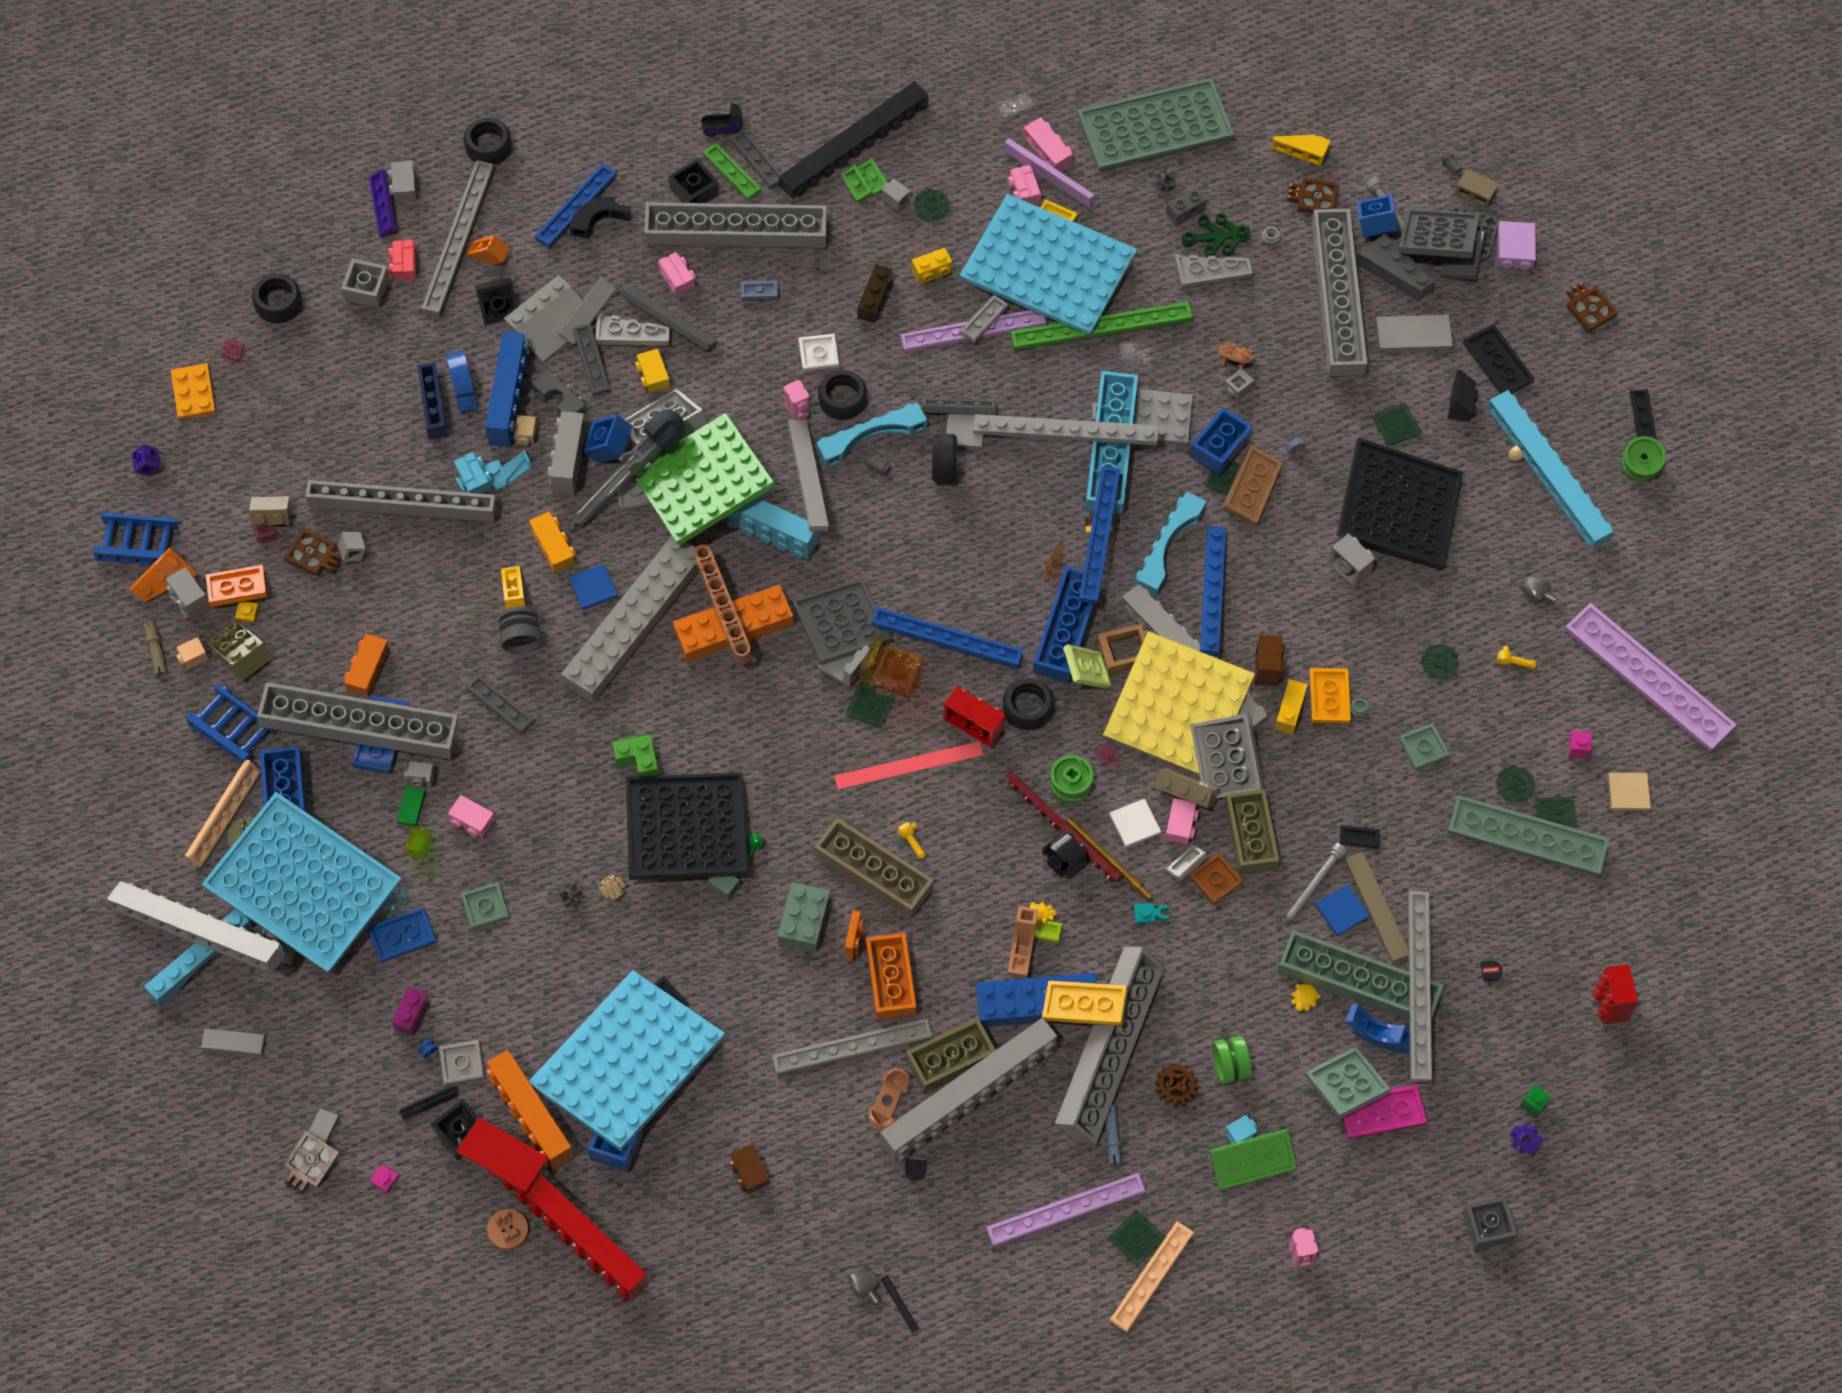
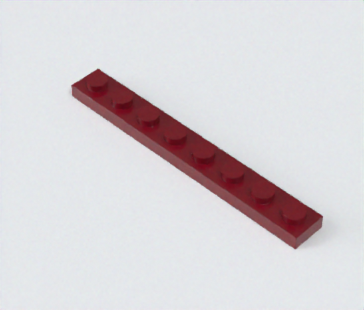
[1006,771,1124,883]

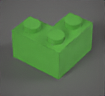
[612,735,658,776]

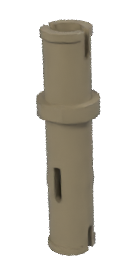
[143,621,168,677]

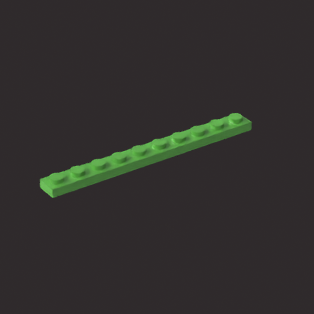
[1011,302,1192,350]

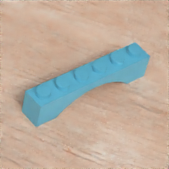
[816,402,927,468]
[1135,492,1206,597]
[144,909,253,1007]

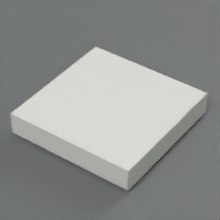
[798,334,839,372]
[1109,799,1161,848]

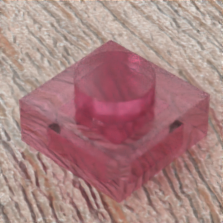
[220,339,245,362]
[252,525,276,543]
[1094,741,1120,767]

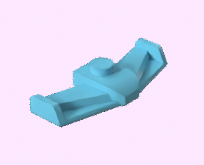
[456,450,532,493]

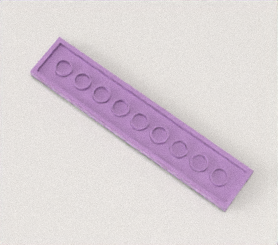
[1564,603,1737,752]

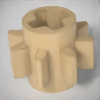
[599,875,625,900]

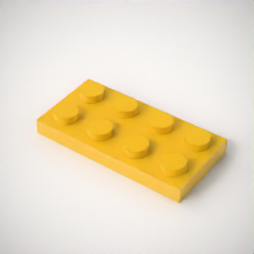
[1042,981,1128,1026]

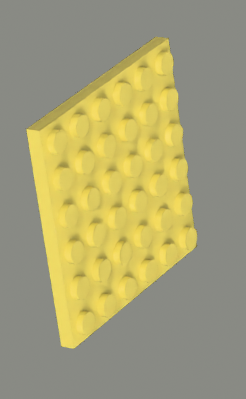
[1103,631,1255,775]

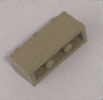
[1154,768,1219,808]

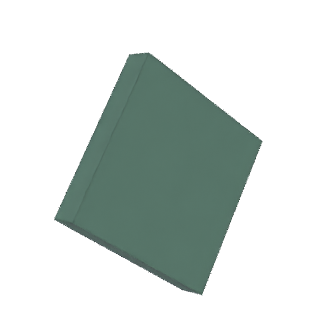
[1398,723,1450,770]
[460,882,510,930]

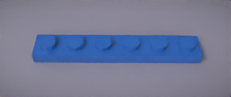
[535,163,617,248]

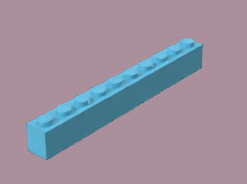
[1487,390,1613,549]

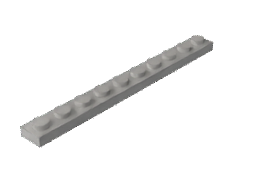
[422,160,494,316]
[973,414,1159,445]
[1408,891,1432,1082]

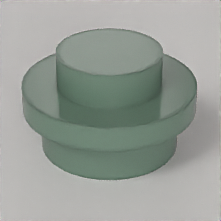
[1350,699,1369,717]

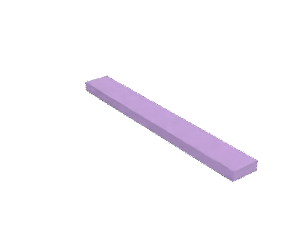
[900,310,1046,352]
[986,1173,1146,1247]

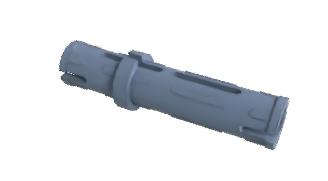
[1105,1105,1122,1167]

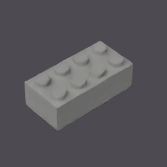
[547,411,586,496]

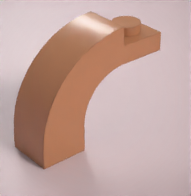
[1007,906,1038,979]

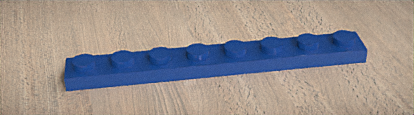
[1079,466,1120,604]
[1199,526,1226,655]
[871,607,1023,668]

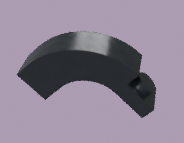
[569,197,632,239]

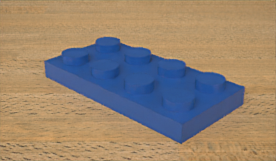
[351,695,410,774]

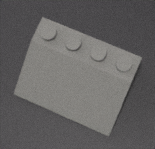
[504,275,597,363]
[624,389,708,455]
[1190,713,1264,798]

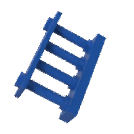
[93,512,179,565]
[185,684,277,764]

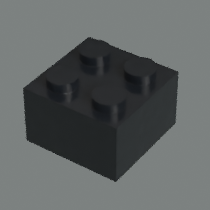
[669,158,720,203]
[430,1099,479,1161]

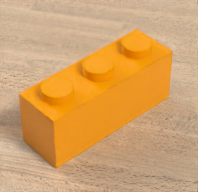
[529,511,576,573]

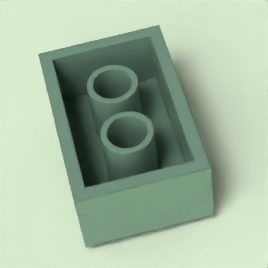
[777,882,830,952]

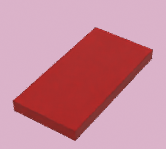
[456,1117,549,1193]

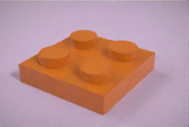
[845,911,863,962]

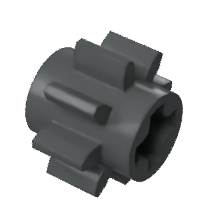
[1152,168,1176,191]
[558,882,583,907]

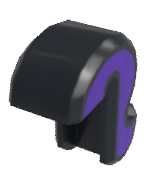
[701,103,744,137]

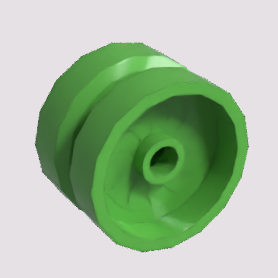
[1621,436,1666,482]
[1050,755,1093,804]
[1212,1035,1252,1084]

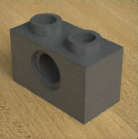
[1166,187,1207,227]

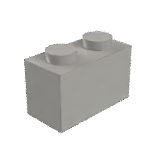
[388,161,416,202]

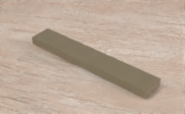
[1344,852,1409,963]

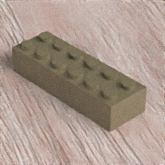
[814,818,934,918]

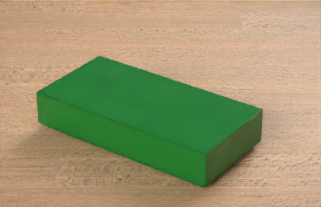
[396,786,425,827]

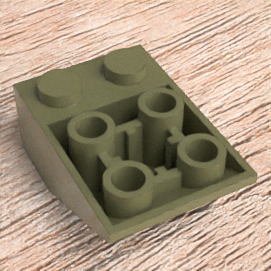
[206,620,273,681]

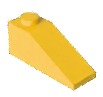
[1271,135,1330,166]
[501,566,526,609]
[1274,679,1308,735]

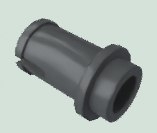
[1441,152,1463,175]
[866,456,891,476]

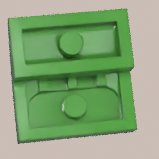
[840,158,888,202]

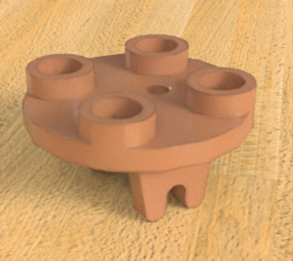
[1218,342,1254,370]
[487,1209,528,1250]

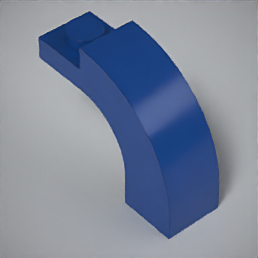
[445,350,478,412]
[1345,1004,1410,1053]

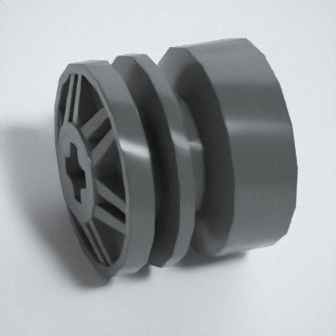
[498,606,541,653]

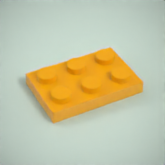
[171,363,216,420]
[1309,668,1351,724]

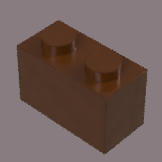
[729,1144,770,1195]

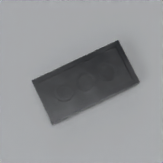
[1463,324,1535,394]

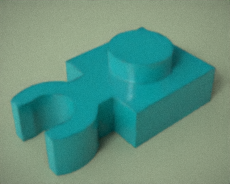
[1134,903,1169,924]

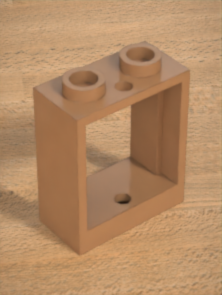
[1097,624,1147,675]

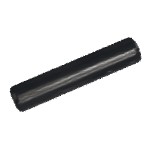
[399,1086,457,1120]

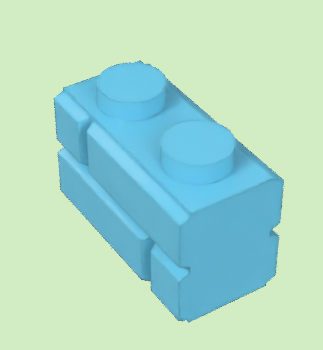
[454,452,492,494]

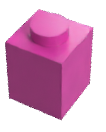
[1568,731,1592,759]

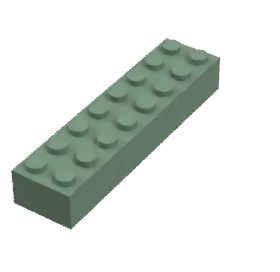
[1277,930,1444,1021]

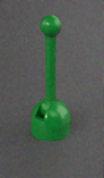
[736,833,766,878]

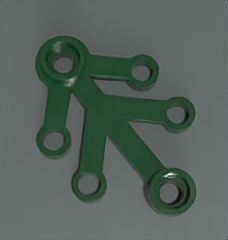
[1181,213,1251,257]

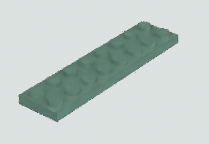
[1447,795,1610,876]

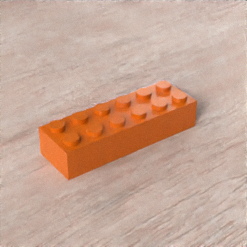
[673,584,794,663]
[486,1049,574,1172]

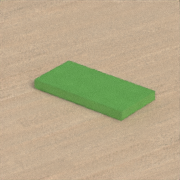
[1209,1129,1297,1190]

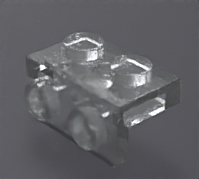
[995,92,1034,120]

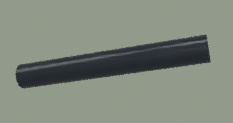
[881,1275,919,1332]

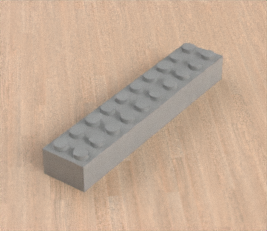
[644,202,827,248]
[1312,209,1367,376]
[561,536,704,703]
[257,682,458,759]
[1055,947,1164,1144]
[880,1018,1057,1163]

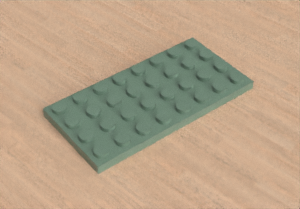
[1077,78,1234,171]

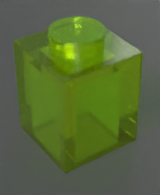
[404,827,433,860]

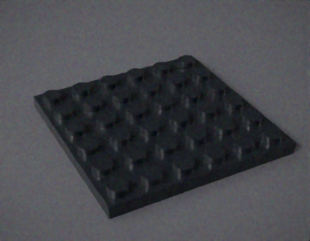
[1336,437,1463,570]
[625,772,748,880]

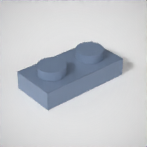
[741,280,778,301]

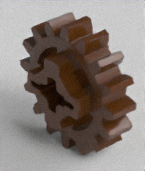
[1155,1063,1199,1107]

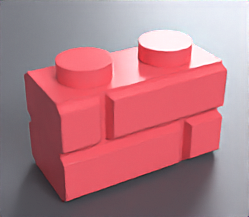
[389,240,416,281]

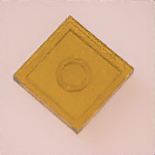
[860,635,883,684]

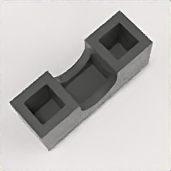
[532,370,587,416]

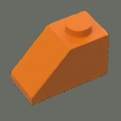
[466,235,510,265]

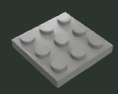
[1134,389,1193,445]

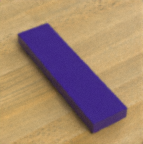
[369,169,396,238]

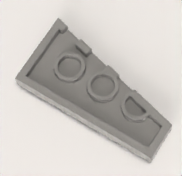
[1174,254,1253,288]
[595,312,670,346]

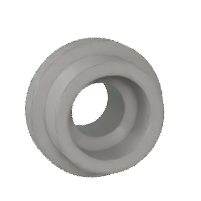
[1262,227,1280,244]

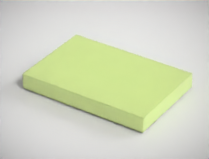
[1063,645,1111,689]

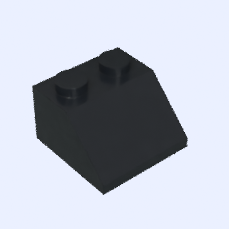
[475,278,518,325]
[1447,369,1479,422]

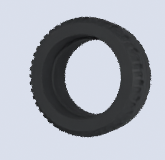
[464,117,512,165]
[252,274,302,323]
[818,370,867,420]
[932,433,957,483]
[1003,678,1054,731]

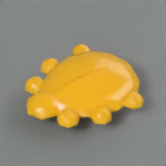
[1029,902,1057,923]
[1291,984,1320,1011]

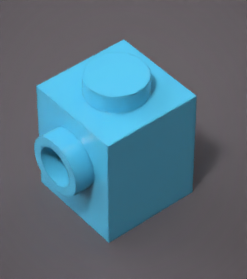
[1224,1115,1258,1144]

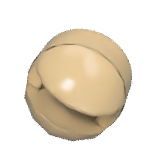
[1509,445,1524,461]

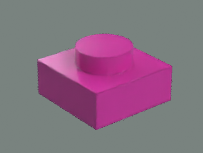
[370,1164,399,1193]

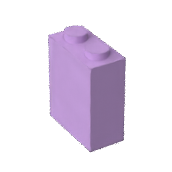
[1497,221,1536,270]

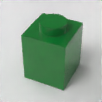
[1519,1085,1551,1119]

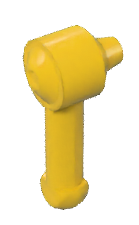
[1497,646,1537,670]
[898,822,926,859]

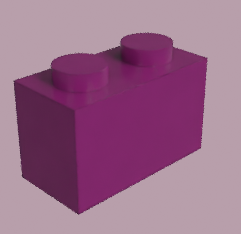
[392,987,429,1036]

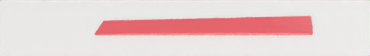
[834,741,984,789]

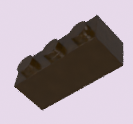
[857,264,893,323]

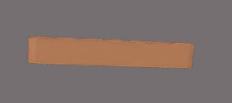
[694,545,751,664]

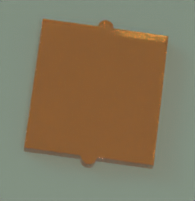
[1044,540,1064,581]

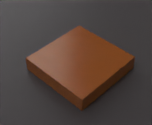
[1188,852,1244,905]

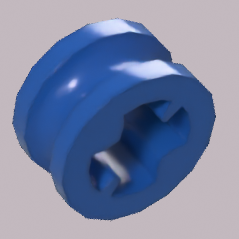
[418,1039,438,1059]

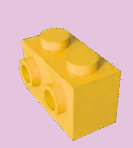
[911,247,952,285]

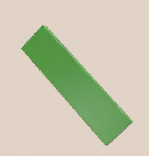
[703,143,762,201]

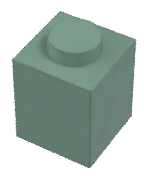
[708,876,740,901]

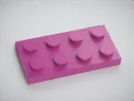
[1342,1085,1427,1140]

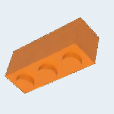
[343,634,389,697]

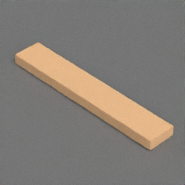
[185,760,261,868]
[1110,1221,1194,1333]

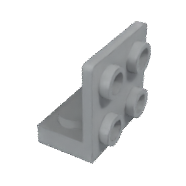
[818,645,872,687]

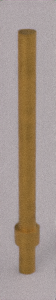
[1066,817,1154,901]

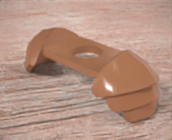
[869,1069,910,1129]

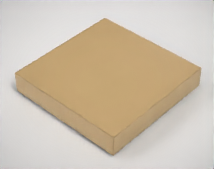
[1608,773,1651,811]

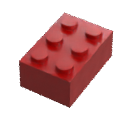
[943,686,1006,748]
[1593,964,1638,1025]

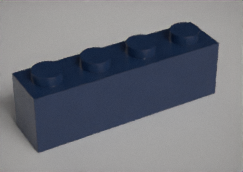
[417,362,447,439]

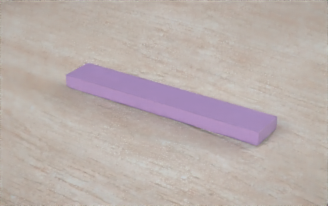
[1004,139,1094,208]

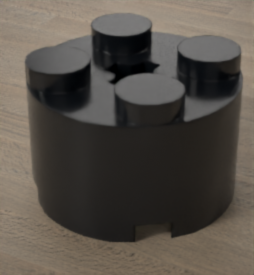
[1042,831,1087,878]

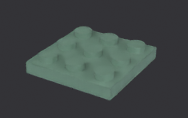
[1306,1047,1390,1119]

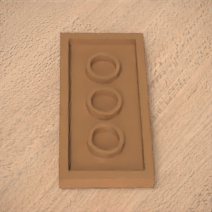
[1222,445,1282,525]

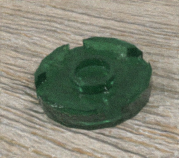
[914,189,949,221]
[1421,644,1459,680]
[1496,765,1535,803]

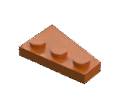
[130,547,198,602]

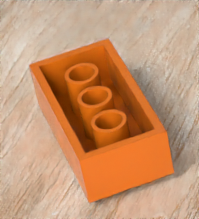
[866,933,916,1020]

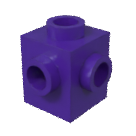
[132,444,161,476]
[1510,1123,1544,1155]

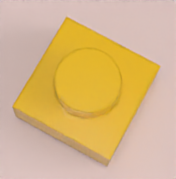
[235,601,259,623]

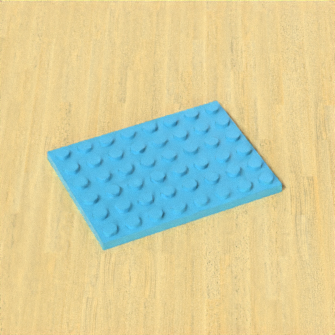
[959,194,1137,335]
[202,792,402,974]
[528,970,725,1152]

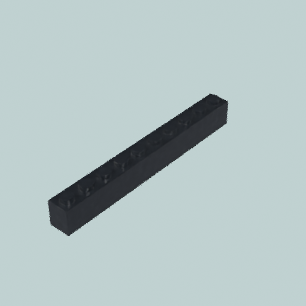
[779,81,928,199]

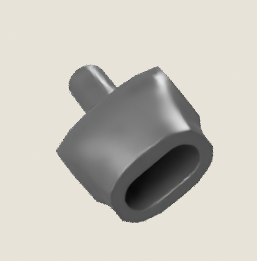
[1522,575,1558,604]
[847,1265,880,1305]

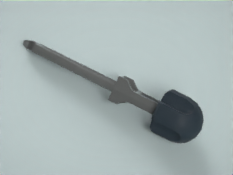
[567,410,686,532]

